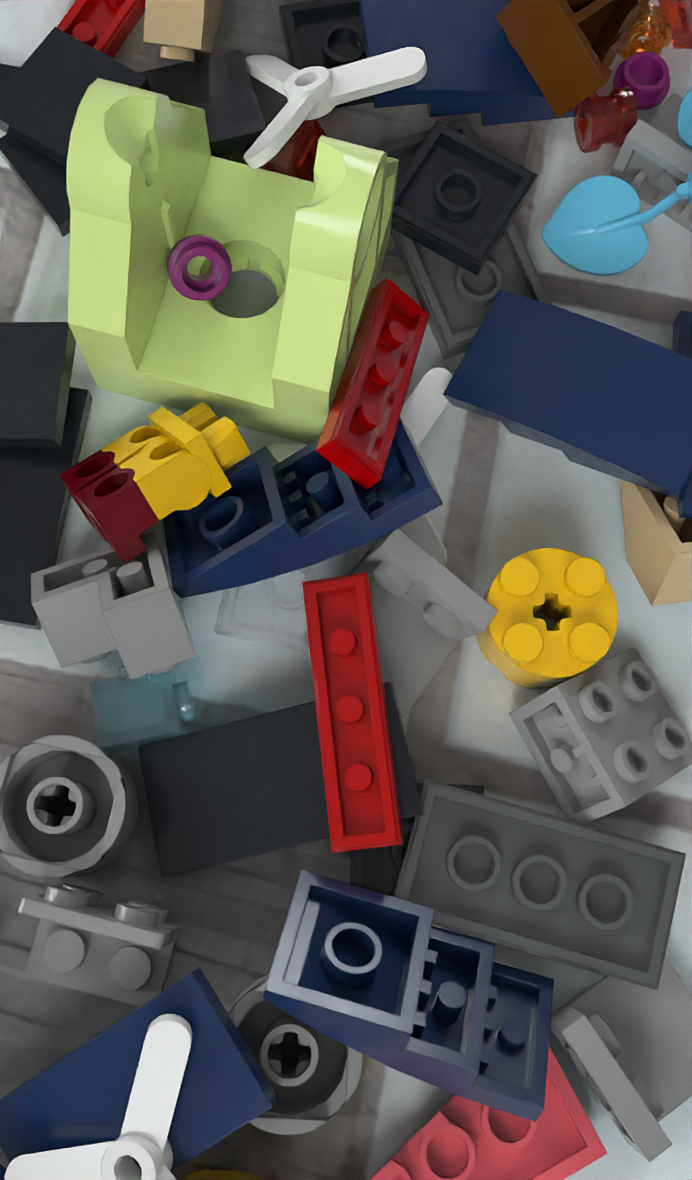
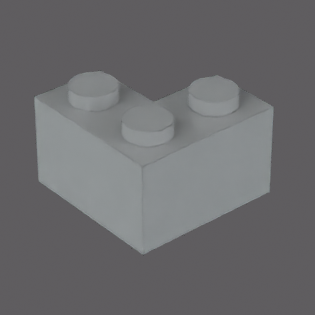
[31,531,196,679]

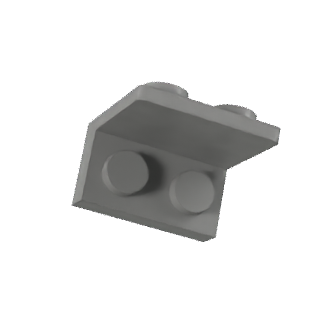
[609,94,692,232]
[301,528,498,718]
[509,648,692,824]
[18,883,181,1006]
[550,956,692,1163]

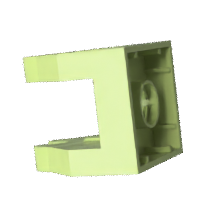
[66,78,399,445]

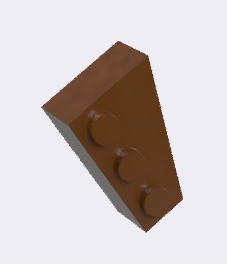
[496,0,650,119]

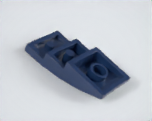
[359,0,594,126]
[443,290,692,500]
[163,417,443,598]
[263,870,554,1122]
[0,967,278,1172]

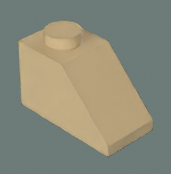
[143,0,224,62]
[620,479,692,606]

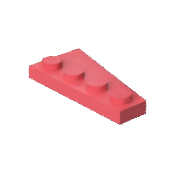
[368,1046,608,1180]

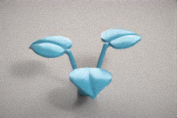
[541,86,692,276]

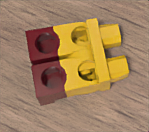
[58,402,250,564]

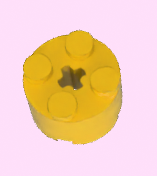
[476,548,618,689]

